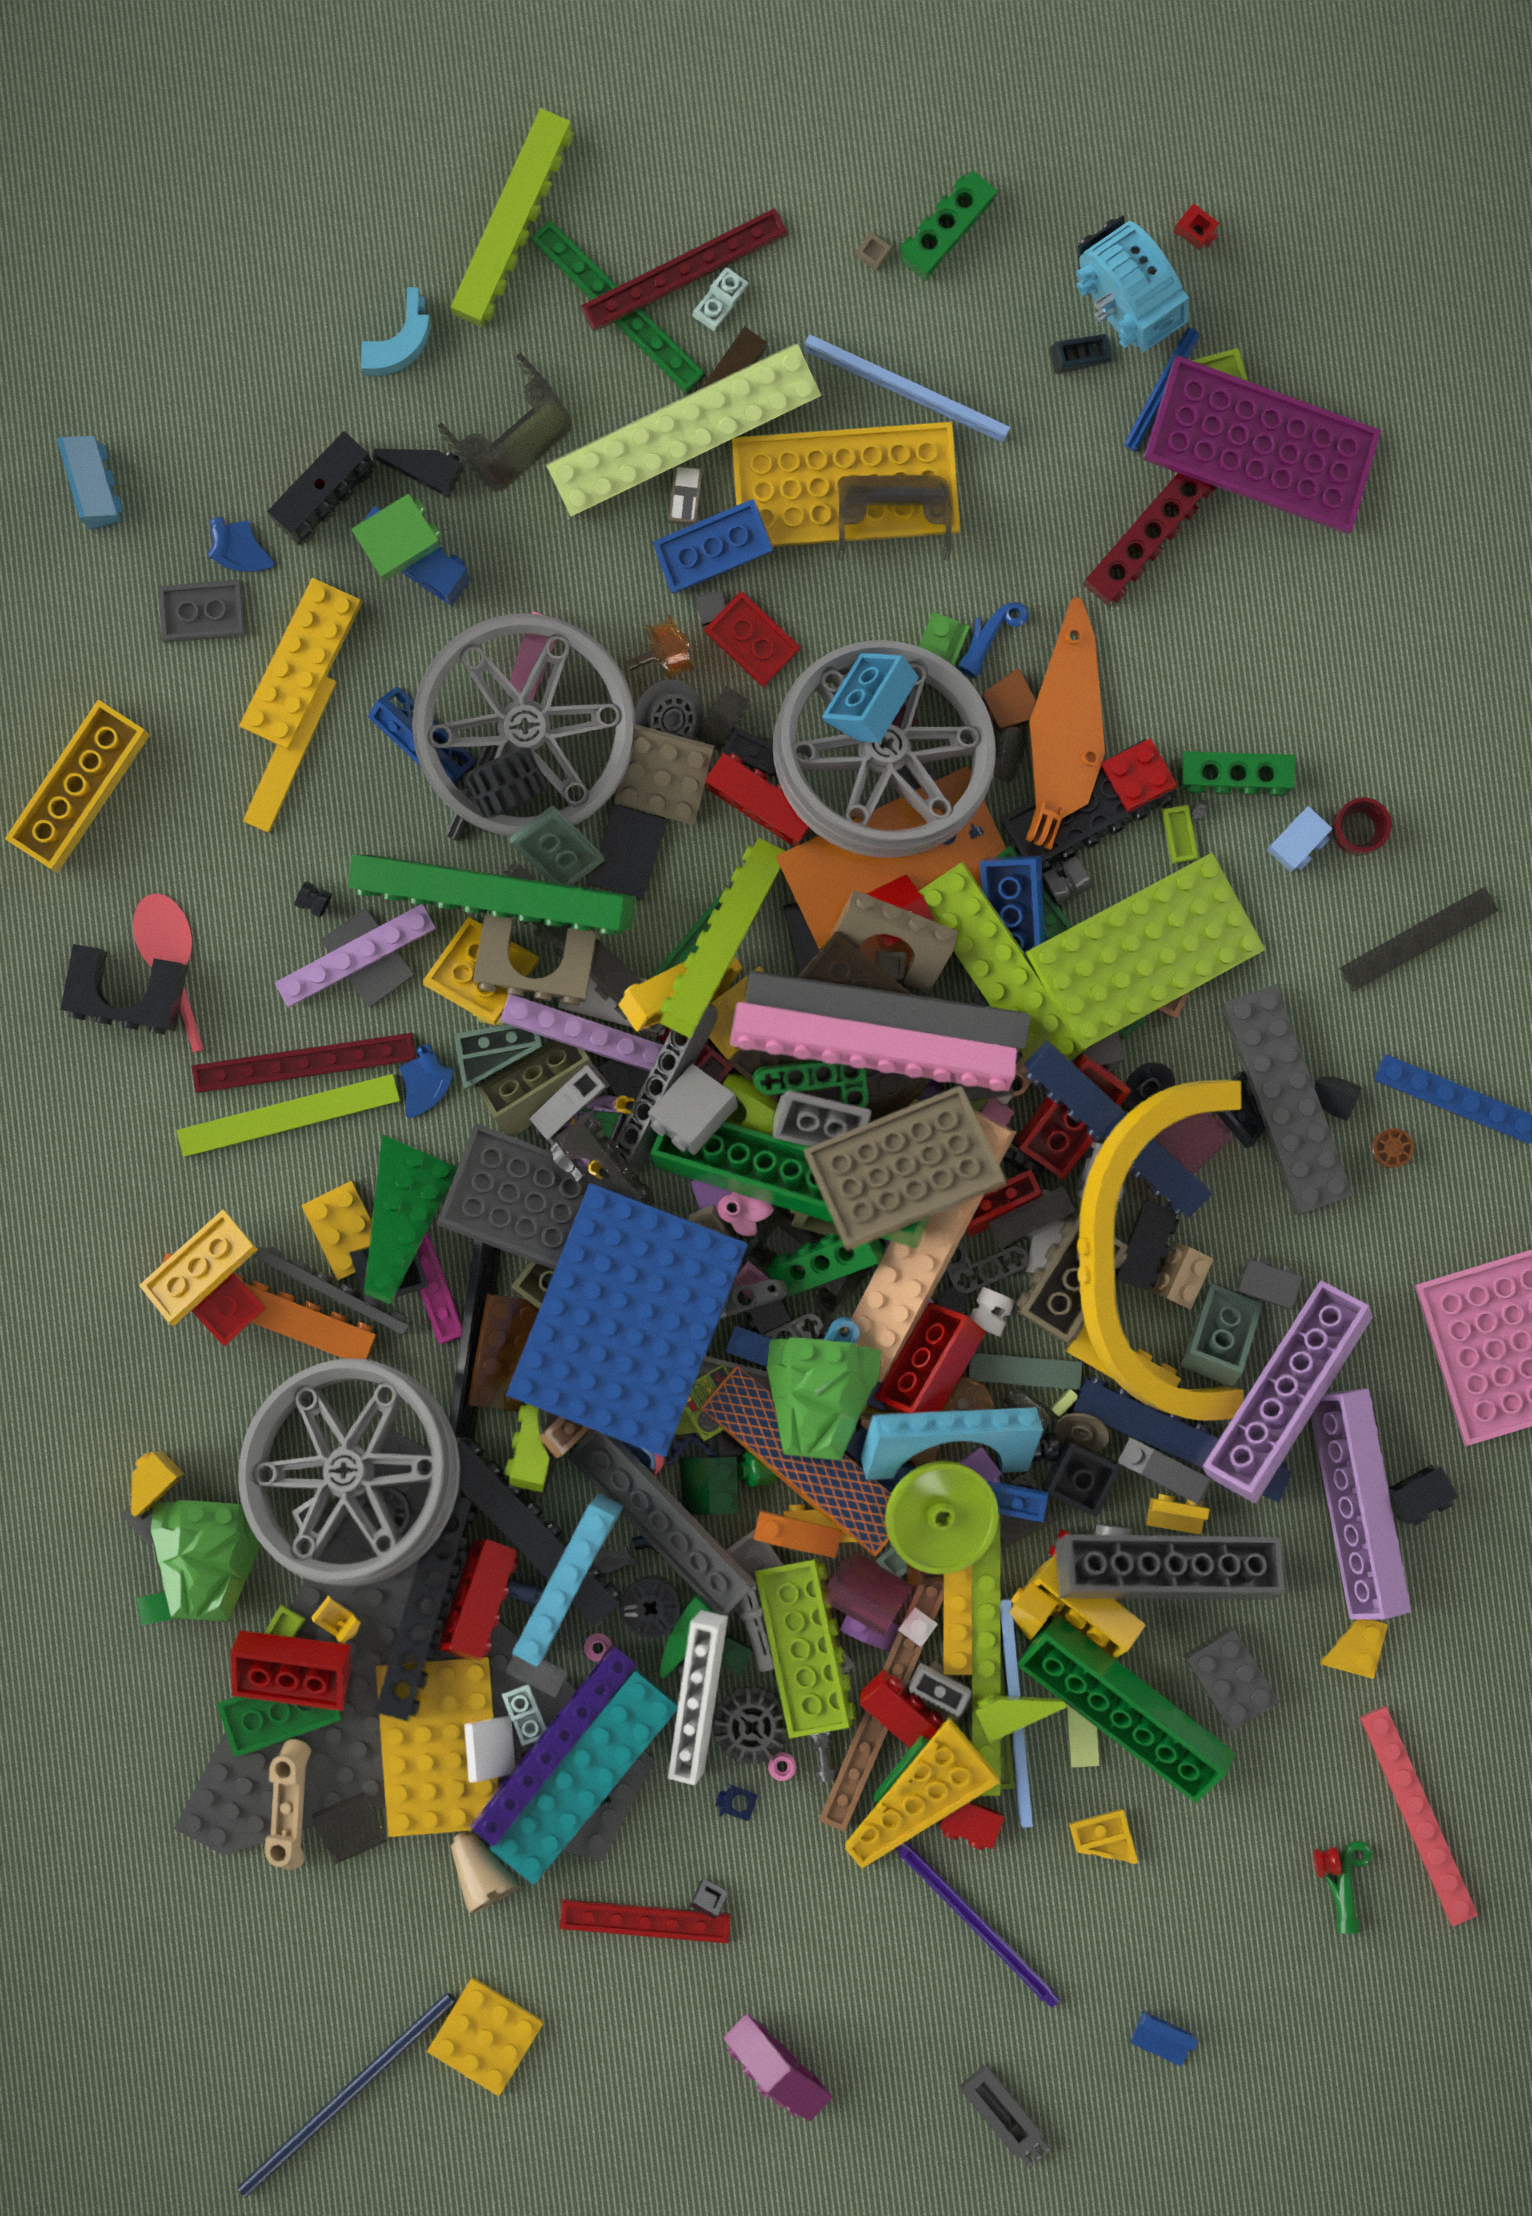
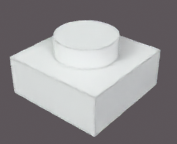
[898,1606,938,1647]

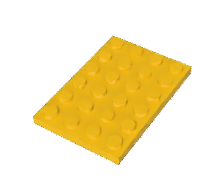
[376,1656,499,1837]

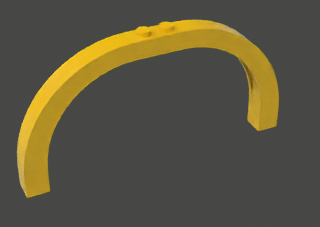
[1077,1080,1244,1420]

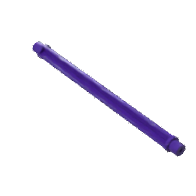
[894,1842,1060,2008]

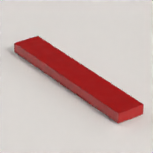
[559,1899,731,1944]

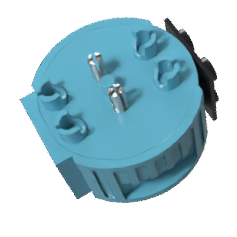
[1076,215,1189,353]

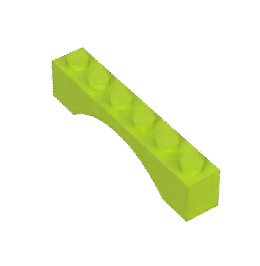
[505,1404,549,1492]

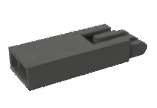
[959,2063,1051,2168]

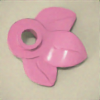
[717,1192,774,1237]

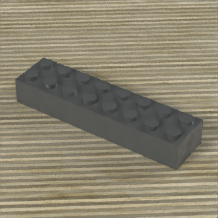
[1220,984,1353,1215]
[1055,1535,1285,1600]

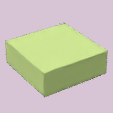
[1049,1389,1078,1416]

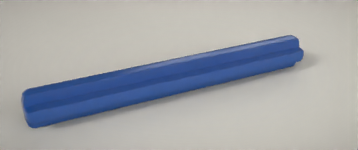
[1124,327,1200,452]

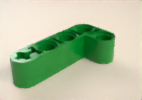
[753,1060,868,1108]

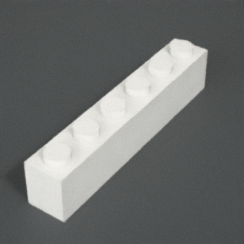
[668,1610,728,1785]

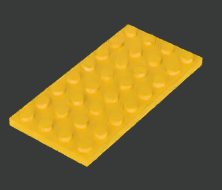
[732,422,960,547]

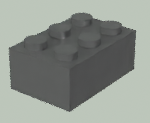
[1183,1626,1280,1732]

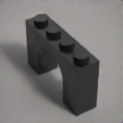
[60,944,188,1035]

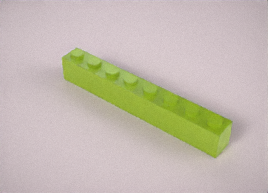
[451,108,574,328]
[660,838,785,1038]

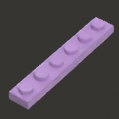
[274,905,436,1008]
[500,994,664,1072]

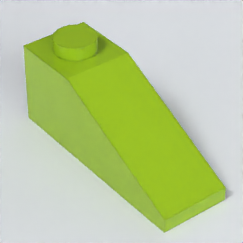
[972,1695,1067,1743]

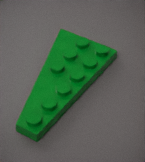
[364,1134,458,1304]

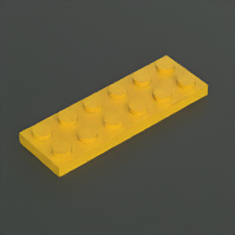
[239,578,363,750]

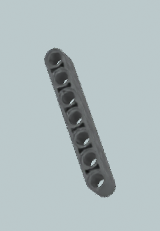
[607,1003,718,1175]

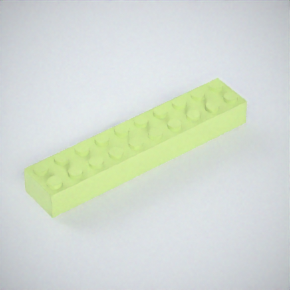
[545,344,821,516]

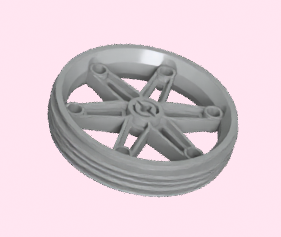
[412,613,636,836]
[773,640,996,858]
[238,1359,460,1586]

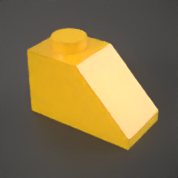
[1009,1582,1058,1640]

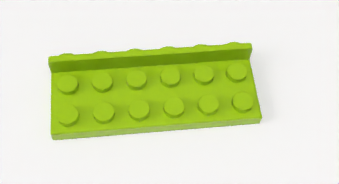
[755,1557,857,1739]

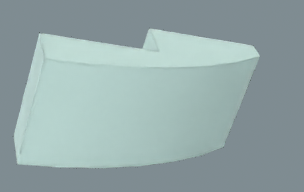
[692,267,748,332]
[502,1684,546,1746]

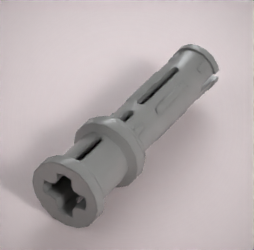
[738,1585,774,1672]

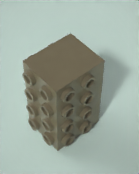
[1014,1216,1128,1343]

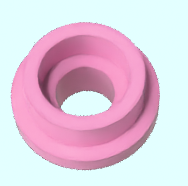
[584,1633,612,1662]
[768,1752,796,1781]

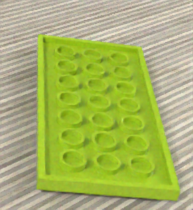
[1026,853,1266,1052]

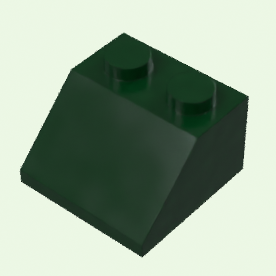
[680,1455,739,1515]

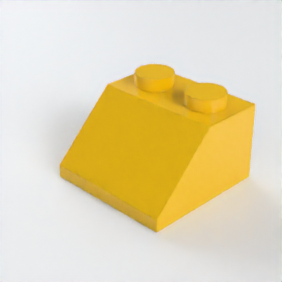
[131,1450,185,1517]

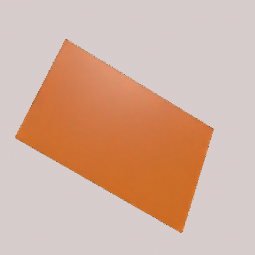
[776,766,1006,972]

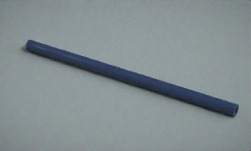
[237,1992,456,2198]

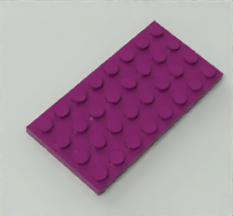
[1143,355,1381,534]

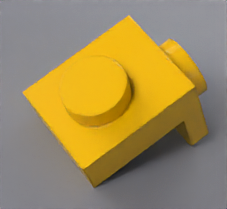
[311,1595,361,1644]

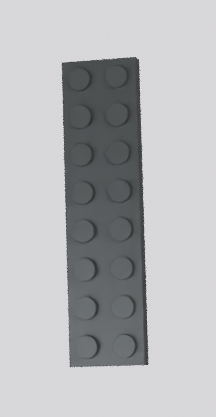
[568,1429,756,1616]

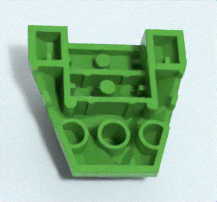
[767,1337,882,1461]
[151,1500,262,1622]

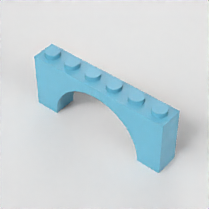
[860,1407,1043,1480]
[512,1493,624,1667]

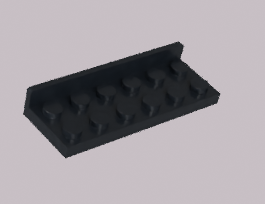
[1000,738,1176,873]

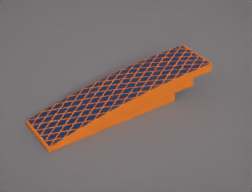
[700,1365,891,1556]

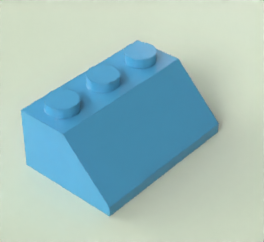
[57,436,123,530]
[821,653,919,743]

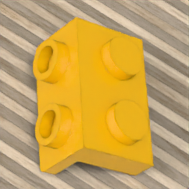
[1146,1494,1210,1534]

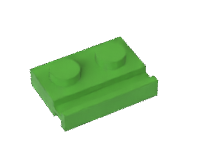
[919,612,970,666]

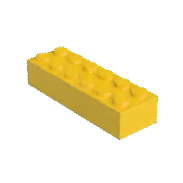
[5,699,150,873]

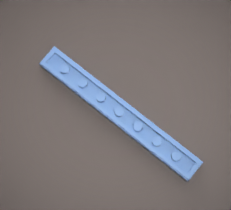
[805,334,1010,442]
[1000,1597,1033,1828]

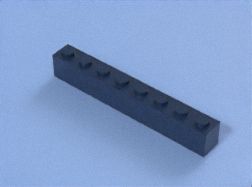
[1024,1040,1212,1218]
[1071,1377,1292,1502]

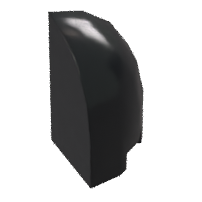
[1315,1076,1362,1121]

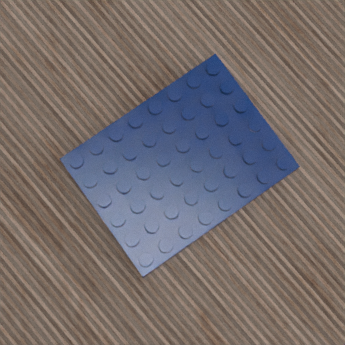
[506,1183,748,1457]

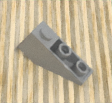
[530,1064,610,1140]

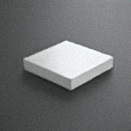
[465,1716,515,1782]

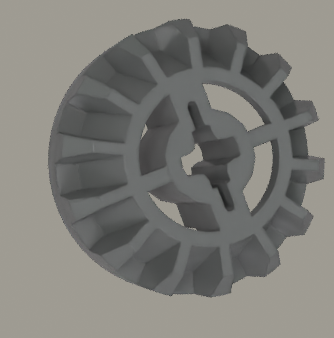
[714,1686,788,1765]

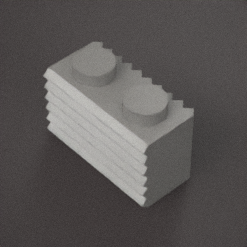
[908,1662,972,1717]

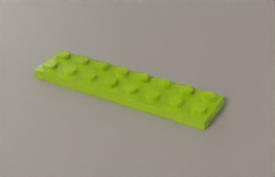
[918,862,1088,1060]

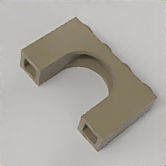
[830,890,958,993]
[473,914,597,1006]

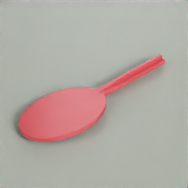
[133,894,204,1053]

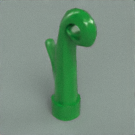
[1325,1841,1373,1934]

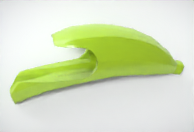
[723,1073,810,1147]

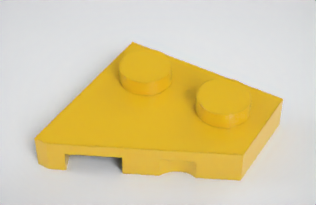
[1068,1808,1138,1864]

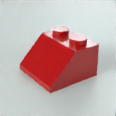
[866,874,935,948]

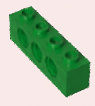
[900,170,998,281]
[1180,751,1295,796]
[766,1233,885,1299]

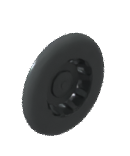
[635,679,703,740]

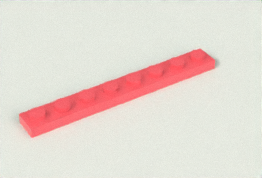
[1359,1706,1478,1927]

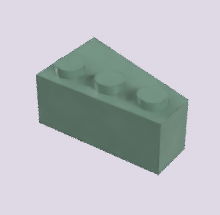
[454,1024,543,1089]

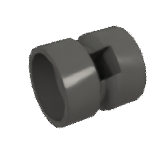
[1042,856,1092,906]

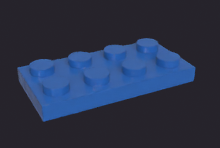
[652,499,775,594]

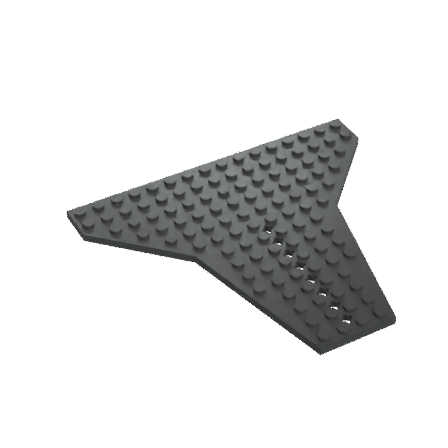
[174,1429,655,1861]

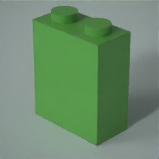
[351,493,441,582]

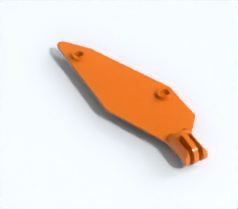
[1025,597,1105,850]

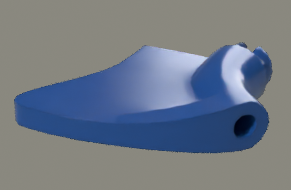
[207,517,274,572]
[399,1044,453,1118]

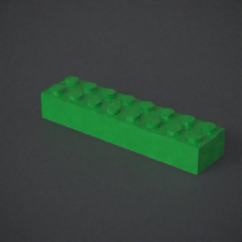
[1017,1614,1236,1804]

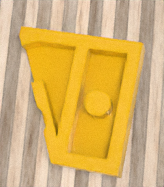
[1320,1619,1388,1679]

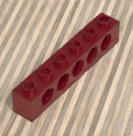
[1083,473,1217,606]

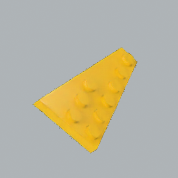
[845,1718,1000,1868]

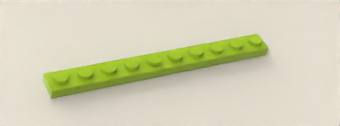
[972,1514,1001,1796]

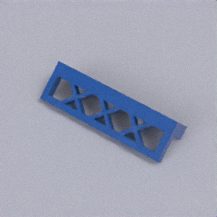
[367,686,477,785]

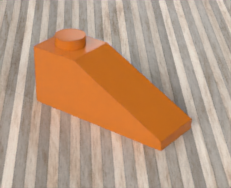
[753,1510,842,1558]

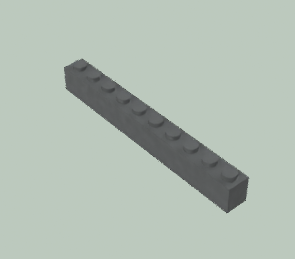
[744,970,1031,1052]

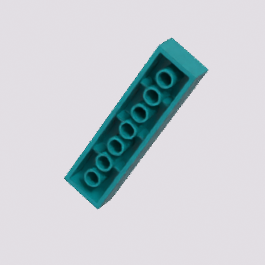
[490,1668,679,1885]

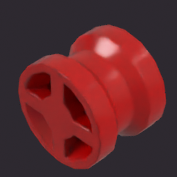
[1313,1846,1341,1878]

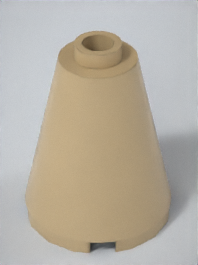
[450,1831,519,1914]

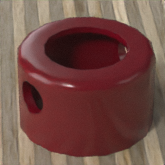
[1331,797,1392,856]

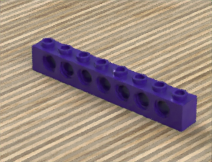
[470,1645,637,1847]

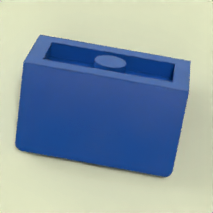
[1131,2011,1198,2066]

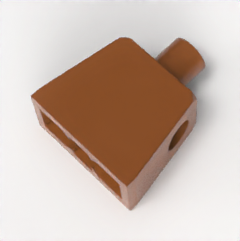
[981,668,1036,732]

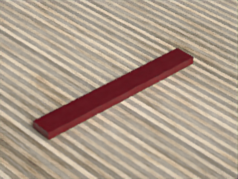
[580,208,788,332]
[191,1033,416,1093]

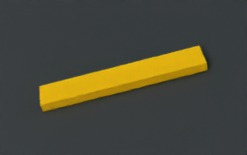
[243,677,337,833]

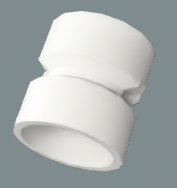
[969,1287,1016,1337]

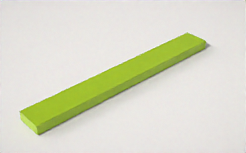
[176,1074,400,1157]

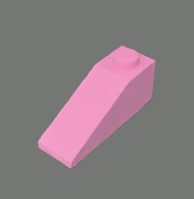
[506,611,556,701]

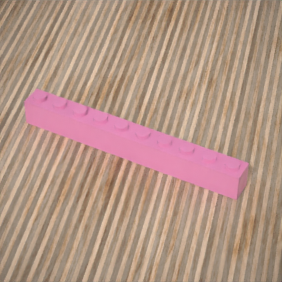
[730,1002,1016,1091]

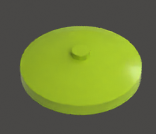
[885,1461,998,1574]

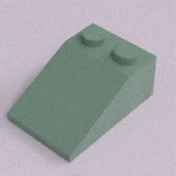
[1180,1283,1263,1387]

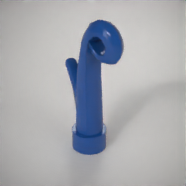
[957,602,1029,679]

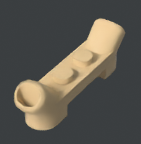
[265,1739,311,1870]

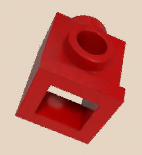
[1173,203,1219,251]

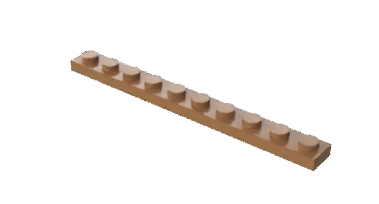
[819,1574,943,1832]

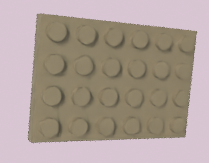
[803,1086,1006,1250]

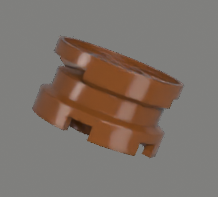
[1371,1128,1414,1168]

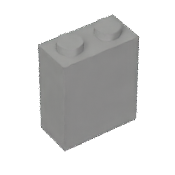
[648,1064,738,1155]

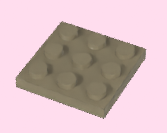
[614,724,715,825]

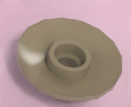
[1054,1413,1110,1451]

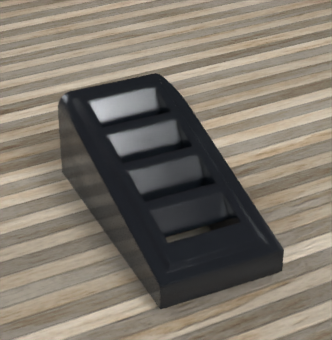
[1049,334,1112,374]

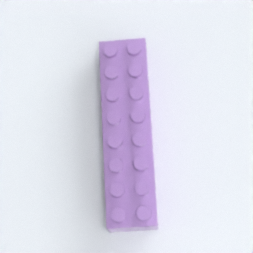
[1203,1280,1373,1504]
[1311,1388,1411,1619]

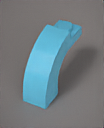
[361,287,431,376]

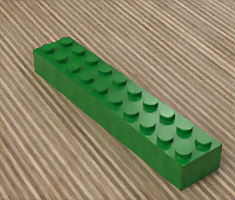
[347,854,636,935]
[650,1122,930,1249]

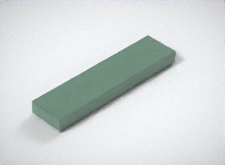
[968,1353,1082,1390]

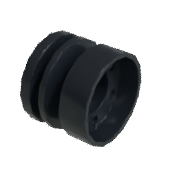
[621,1575,681,1638]

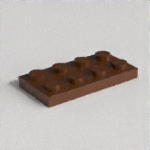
[467,1293,540,1412]

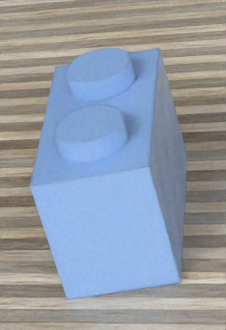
[1266,806,1333,872]

